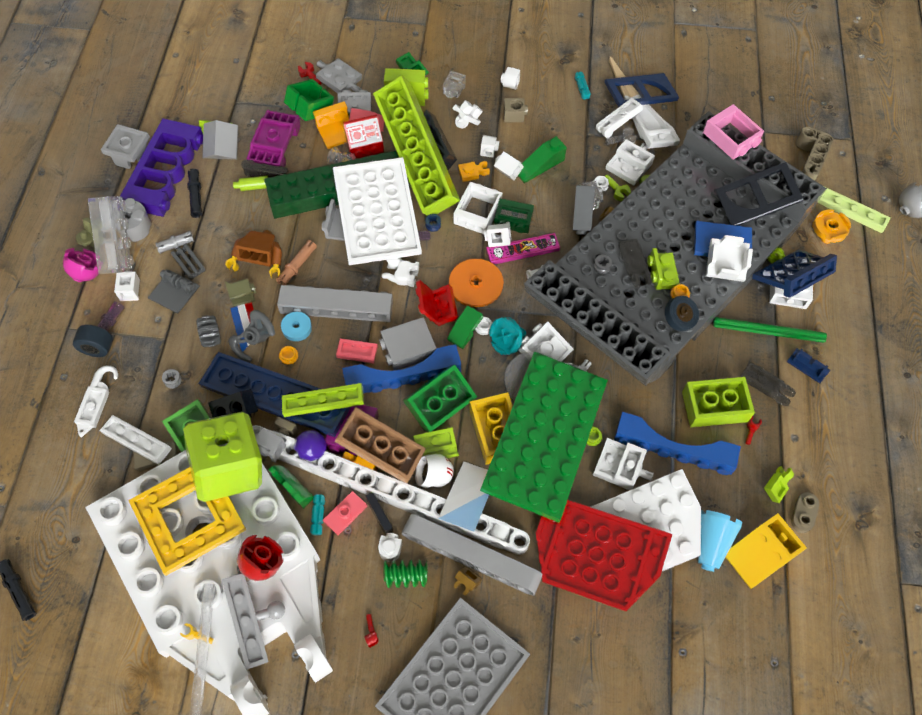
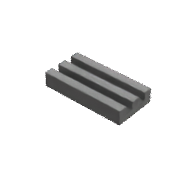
[170,244,206,280]

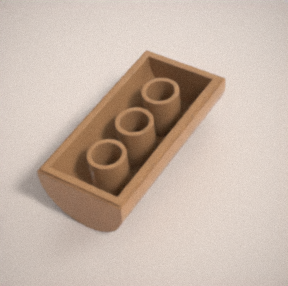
[335,407,426,484]

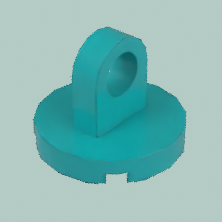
[489,317,527,355]

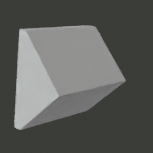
[203,120,238,160]

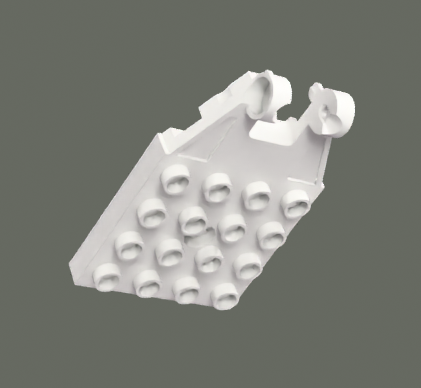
[85,443,333,715]

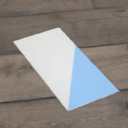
[438,462,489,532]

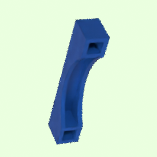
[342,344,461,394]
[614,412,741,475]

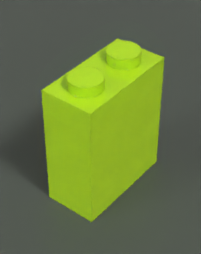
[384,68,429,106]

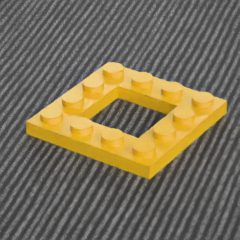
[128,467,246,576]

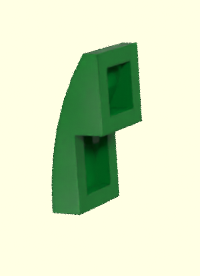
[396,52,429,75]
[447,305,484,349]

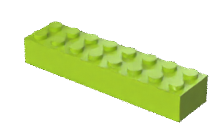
[373,76,460,216]

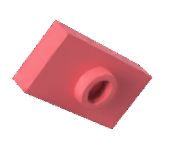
[336,338,378,364]
[323,491,368,536]

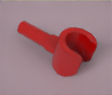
[745,416,762,445]
[364,614,379,648]

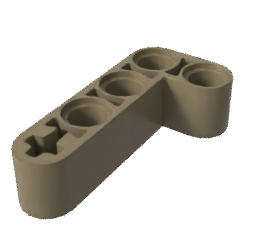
[796,127,833,180]

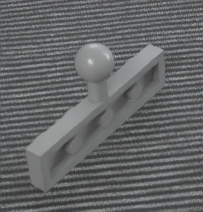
[222,573,285,670]

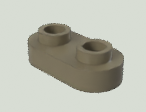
[791,492,819,533]

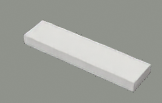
[100,415,172,465]

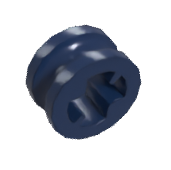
[425,214,441,232]

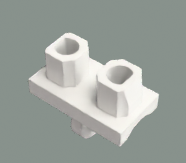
[452,100,483,129]

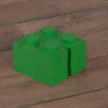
[284,79,334,121]

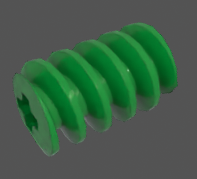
[383,560,428,588]

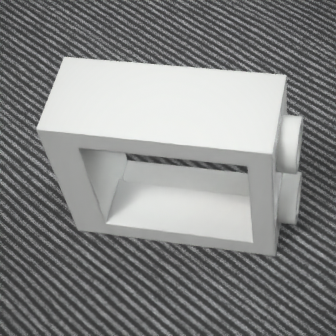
[454,182,503,234]

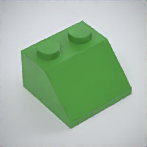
[162,399,211,452]

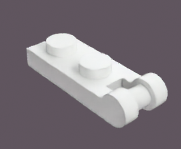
[596,98,643,138]

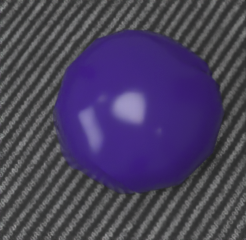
[293,430,327,461]

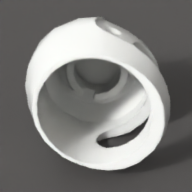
[415,454,454,488]

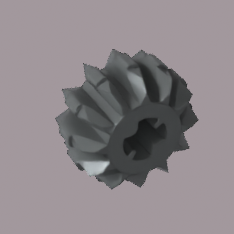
[196,315,221,347]

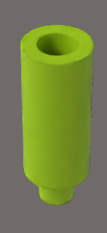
[233,176,268,191]

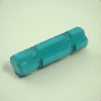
[575,71,591,100]
[310,494,325,535]

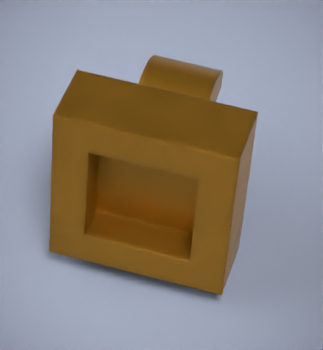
[454,567,483,595]

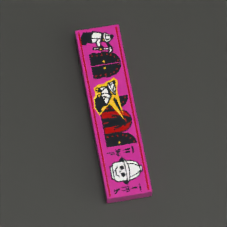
[486,233,560,264]

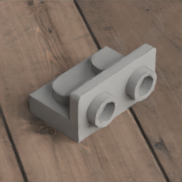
[338,90,372,114]

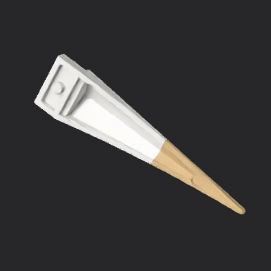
[609,57,680,149]

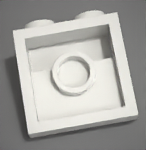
[519,322,574,362]

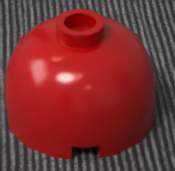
[237,535,284,581]

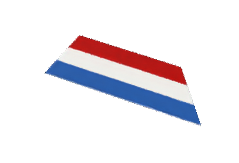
[230,302,254,352]

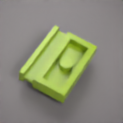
[413,427,459,458]

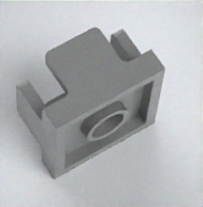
[101,124,150,169]

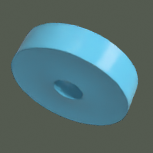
[281,312,312,341]

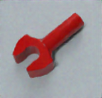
[298,62,322,85]

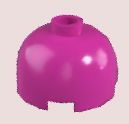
[63,248,104,282]

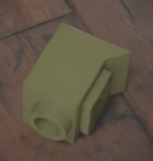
[225,279,256,307]

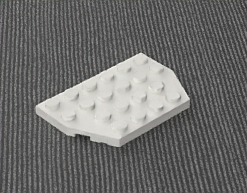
[591,469,701,571]

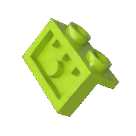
[647,248,680,290]

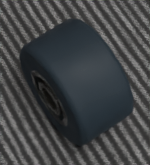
[73,325,113,357]

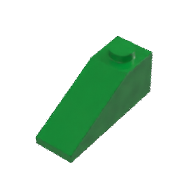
[518,136,567,183]

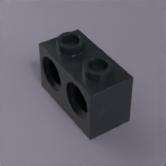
[208,389,258,418]

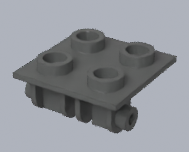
[148,269,200,314]

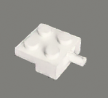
[605,139,655,185]
[593,438,654,490]

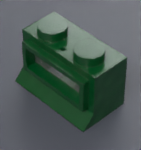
[494,198,534,234]

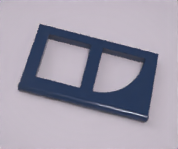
[604,73,679,108]

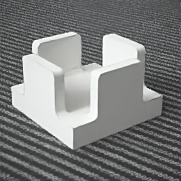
[706,235,753,282]

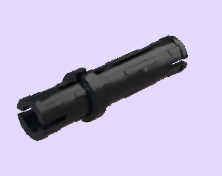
[187,169,202,218]
[0,559,37,621]

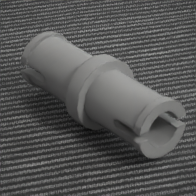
[155,231,194,254]

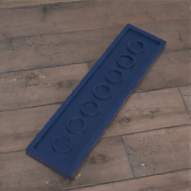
[198,352,351,437]

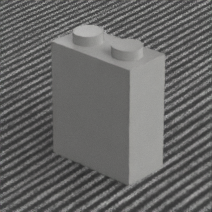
[379,317,437,371]

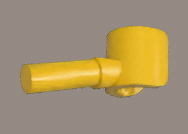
[180,623,214,644]

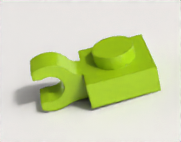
[764,466,794,503]

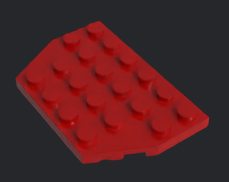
[536,500,673,612]

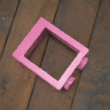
[703,104,764,160]

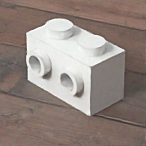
[769,281,813,309]

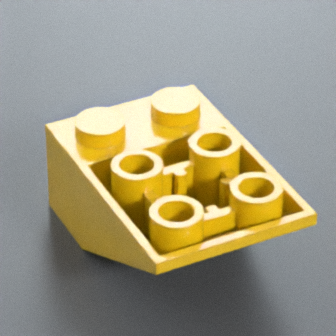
[725,513,807,589]

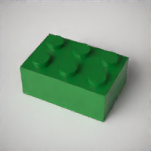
[403,365,477,432]

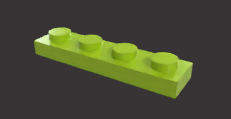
[282,383,364,417]

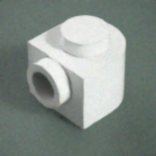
[501,67,520,90]
[480,135,500,158]
[378,533,402,562]

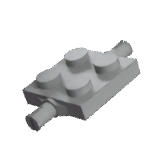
[316,58,362,93]

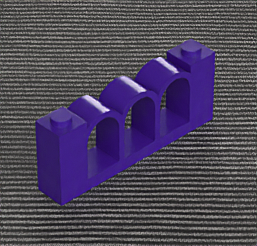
[119,118,203,217]

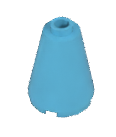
[698,510,742,572]

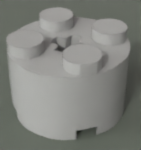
[108,198,152,242]

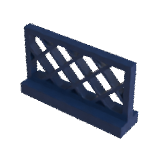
[752,249,837,298]

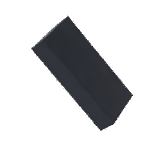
[366,492,393,535]

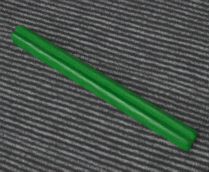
[713,317,827,343]

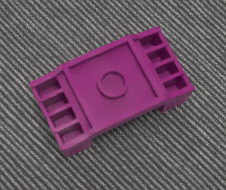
[246,110,300,172]

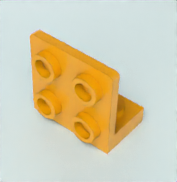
[313,101,349,149]

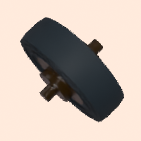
[664,296,699,331]

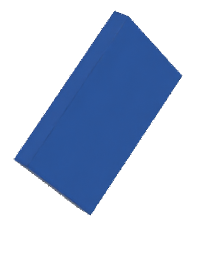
[694,221,752,257]

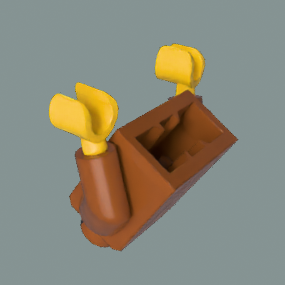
[226,230,282,279]

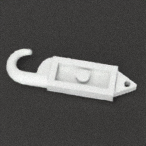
[74,365,118,437]

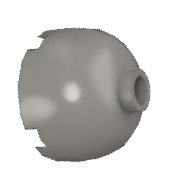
[899,182,922,218]

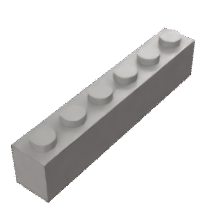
[277,285,393,322]

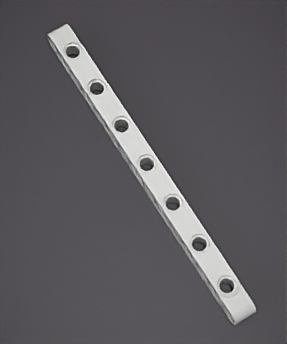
[252,425,530,555]

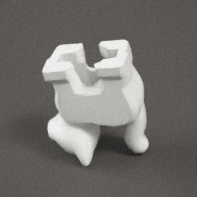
[382,258,419,287]

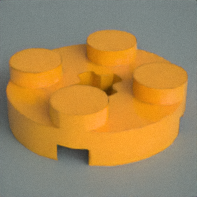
[812,209,851,244]

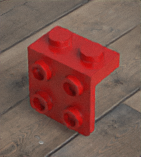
[415,280,458,326]

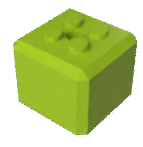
[183,412,262,502]

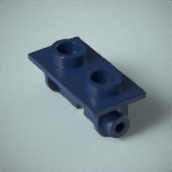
[787,348,830,384]

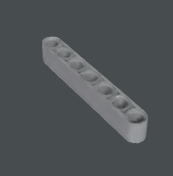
[401,514,543,596]

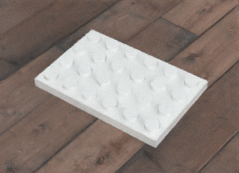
[333,157,422,265]

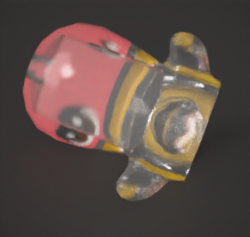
[327,147,356,164]

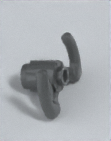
[228,310,275,363]

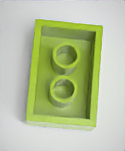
[682,377,755,428]

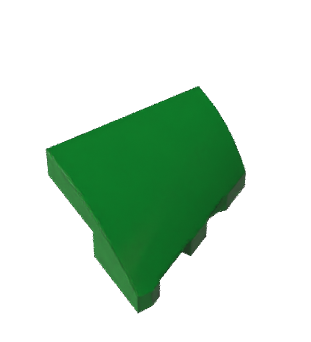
[268,465,314,509]

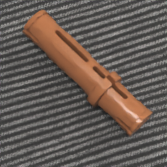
[276,240,317,285]

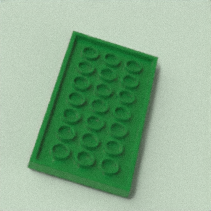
[480,352,608,523]

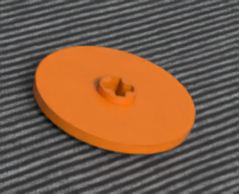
[449,259,504,307]

